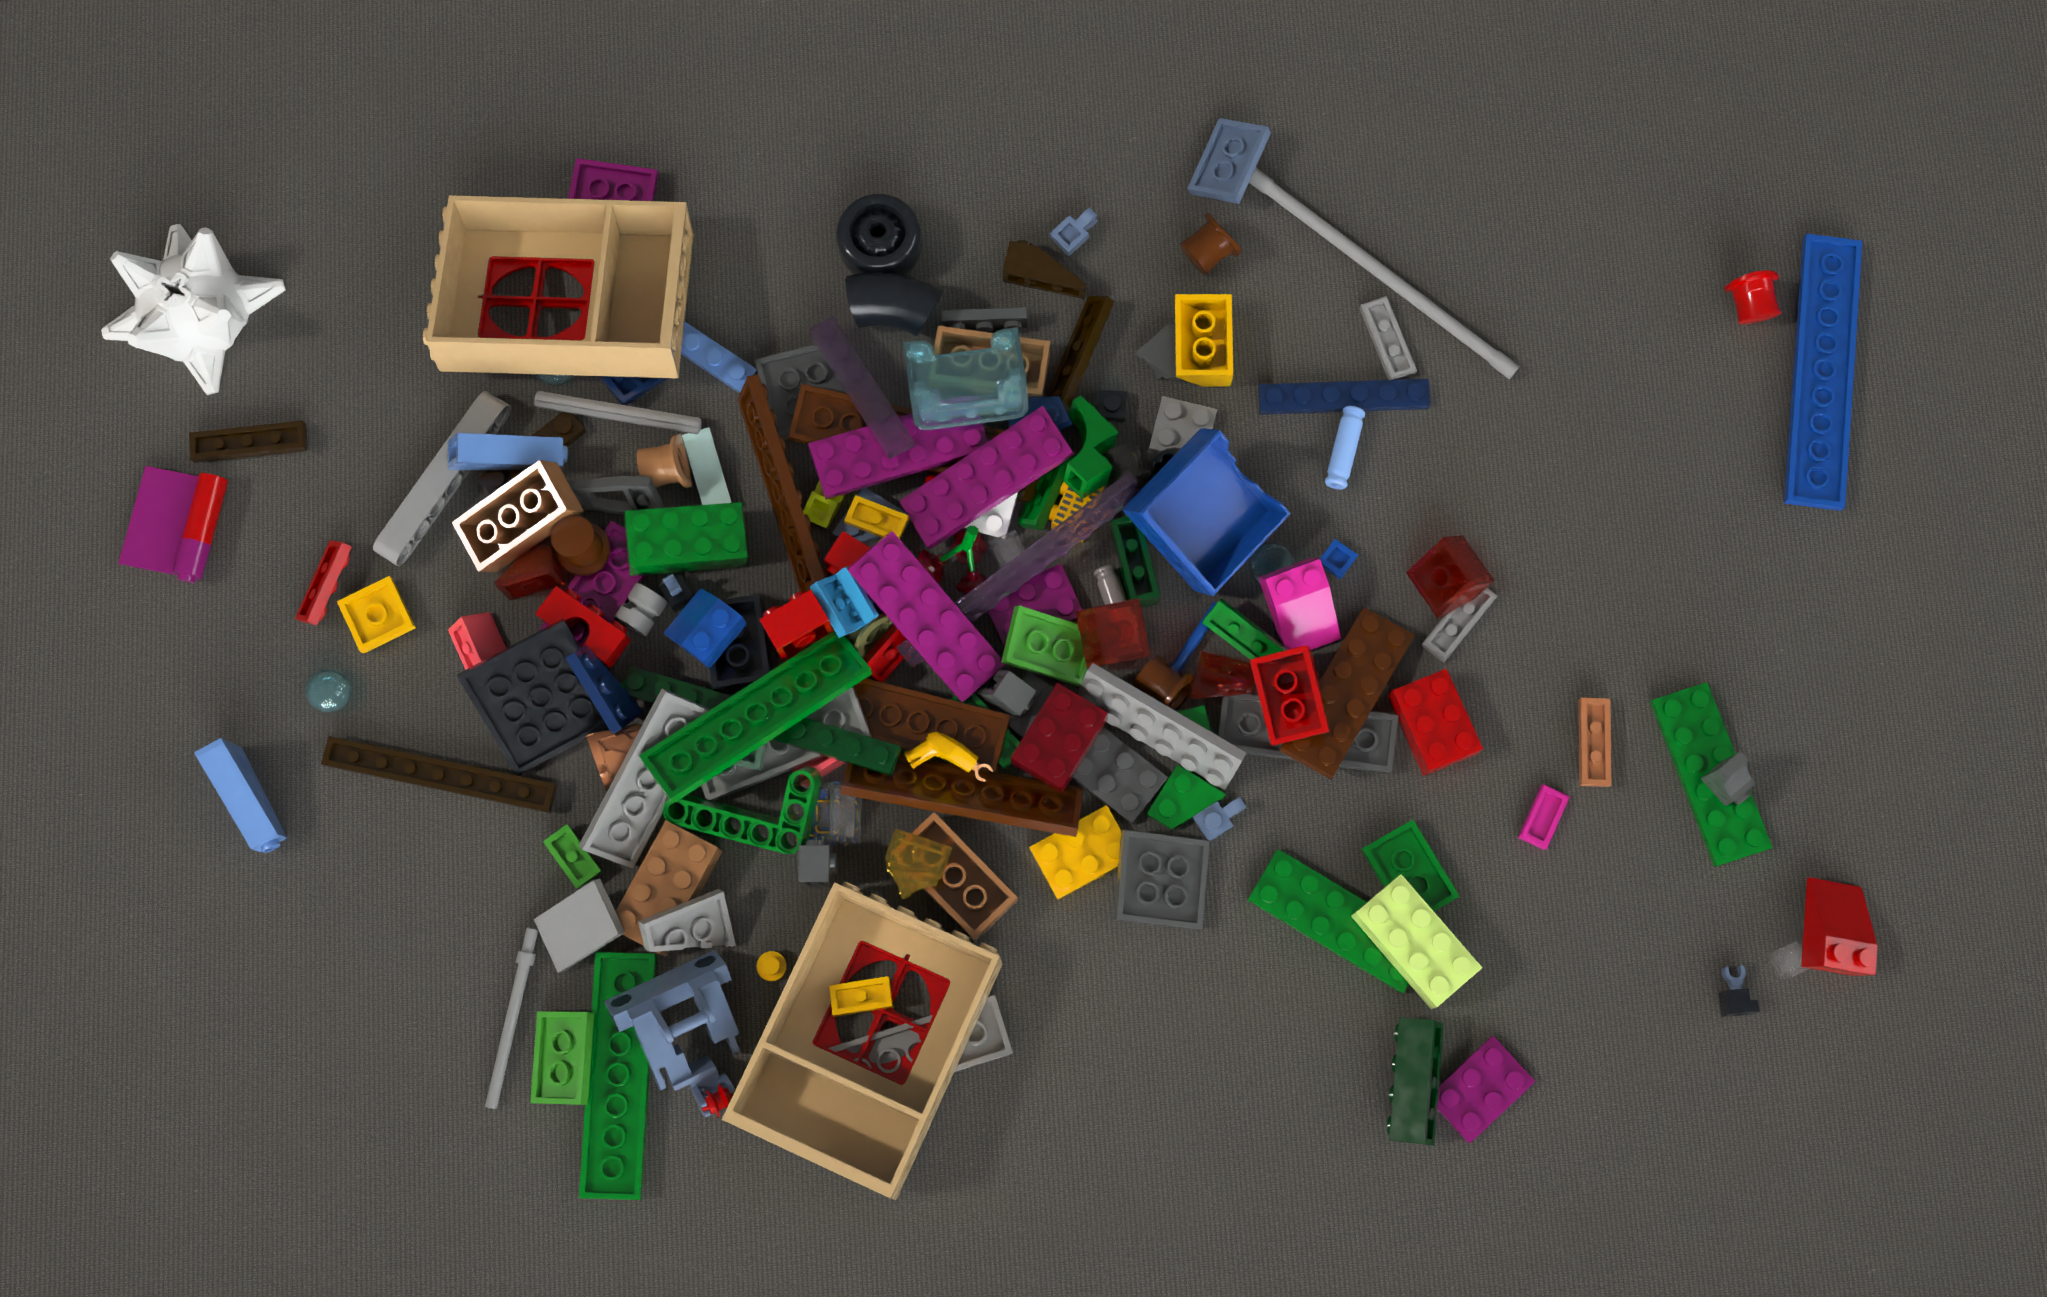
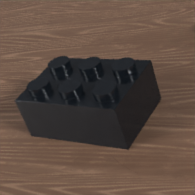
[709,594,772,693]

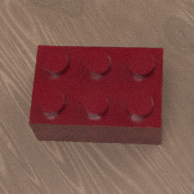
[1011,683,1108,794]

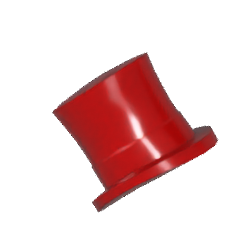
[1724,270,1781,325]

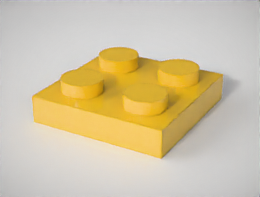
[337,576,416,654]

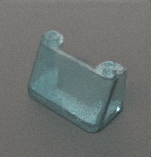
[903,327,1029,430]

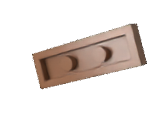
[1578,697,1612,787]

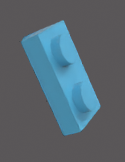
[810,566,878,638]

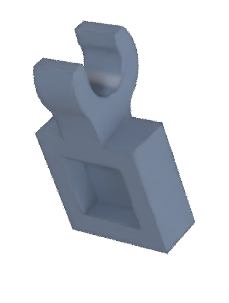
[1049,207,1098,256]
[1192,797,1246,841]

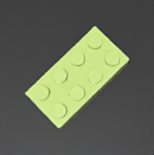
[1351,874,1482,1009]

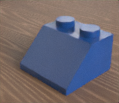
[664,588,747,669]

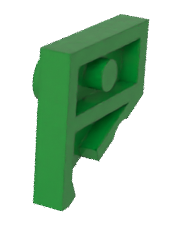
[1147,764,1226,831]

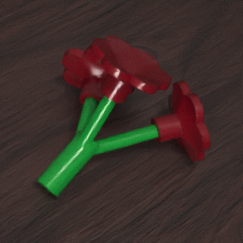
[917,526,993,595]

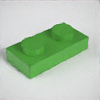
[543,824,603,890]

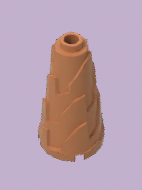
[586,723,643,791]

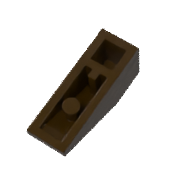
[1002,240,1086,299]

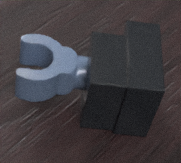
[659,574,695,613]
[1719,965,1760,1017]

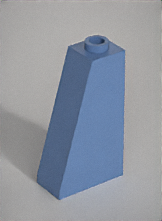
[447,433,568,470]
[194,738,287,853]

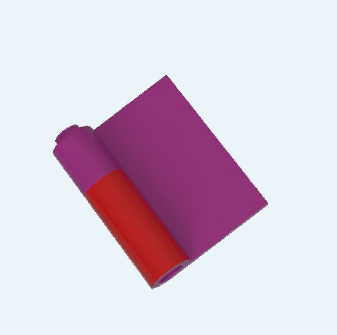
[118,466,228,584]

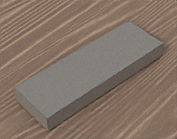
[1359,296,1417,380]
[1421,578,1498,663]

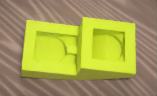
[803,481,846,529]

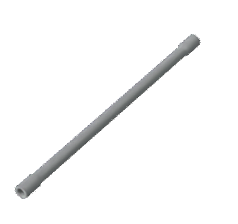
[1249,167,1520,380]

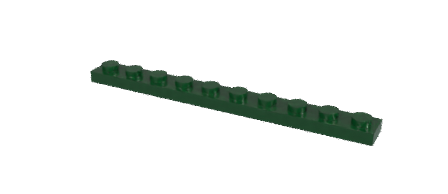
[621,665,901,776]

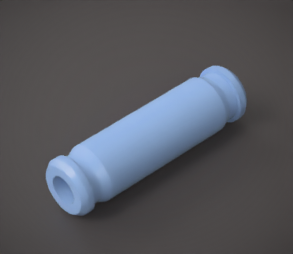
[1325,406,1365,490]

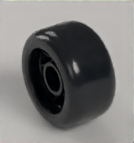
[836,194,922,276]

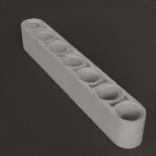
[373,391,511,566]

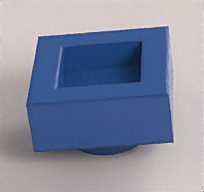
[1320,539,1358,580]

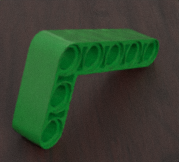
[663,766,821,854]

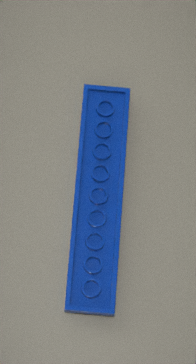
[1784,234,1862,511]

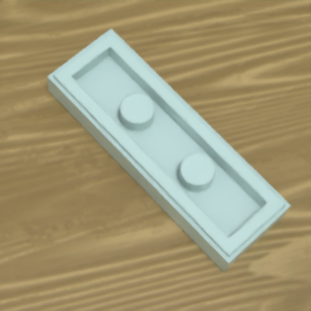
[682,427,732,505]

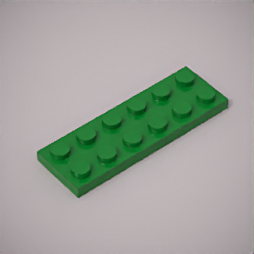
[1650,682,1773,867]
[1247,849,1409,994]

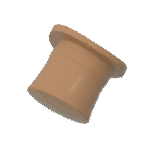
[637,434,692,488]

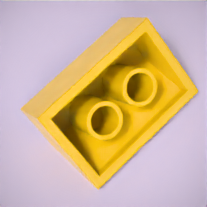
[1175,294,1233,387]

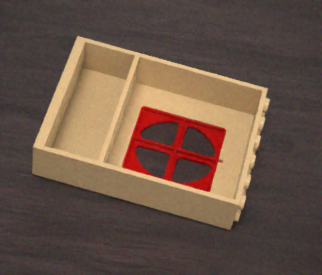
[423,195,694,378]
[722,881,1003,1200]

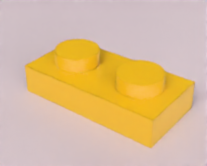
[844,495,909,539]
[829,976,894,1017]

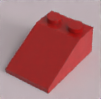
[1250,645,1330,746]
[1801,877,1878,976]

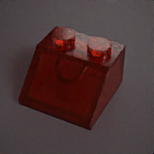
[1406,535,1495,618]
[1076,598,1151,669]

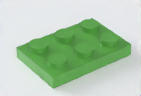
[1001,605,1097,686]
[530,1011,594,1105]

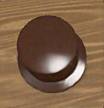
[1179,212,1242,276]
[551,515,611,576]
[1132,655,1194,711]

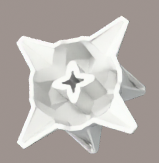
[101,224,286,395]

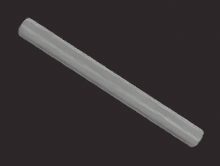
[534,391,702,434]

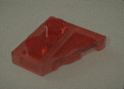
[1190,651,1255,699]

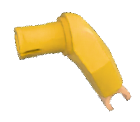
[904,732,993,781]

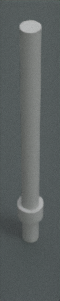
[485,928,538,1109]

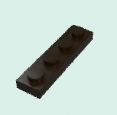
[477,412,586,495]
[189,420,307,463]

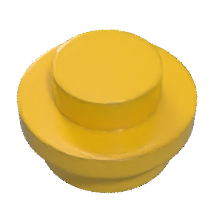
[756,951,787,981]

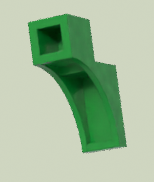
[1063,396,1119,499]

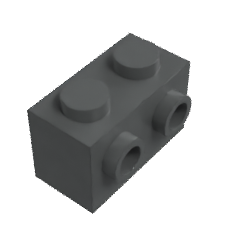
[798,840,839,888]

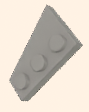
[638,889,736,952]

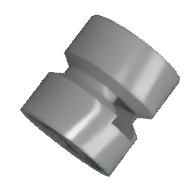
[614,583,668,637]

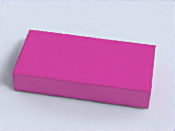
[1517,784,1570,850]

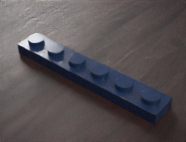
[1258,379,1430,415]

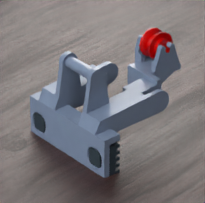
[604,950,740,1118]

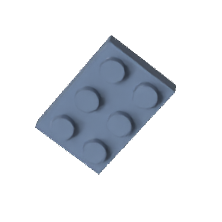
[1187,118,1271,204]

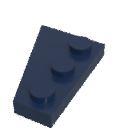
[566,645,644,734]

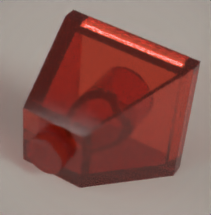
[495,544,565,600]

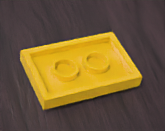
[1029,805,1121,900]

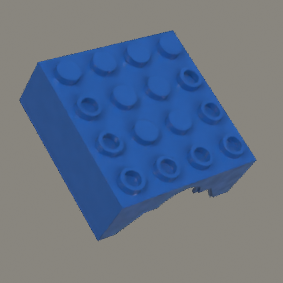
[1122,428,1291,596]

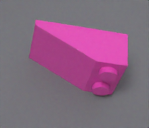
[1258,557,1341,650]

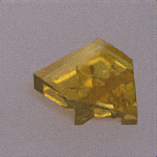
[885,829,952,899]

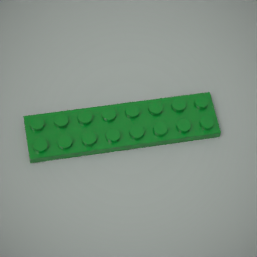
[639,630,872,804]
[579,952,657,1200]

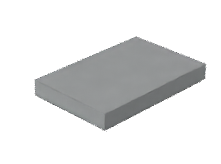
[534,879,625,973]

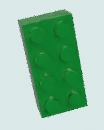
[624,502,748,576]

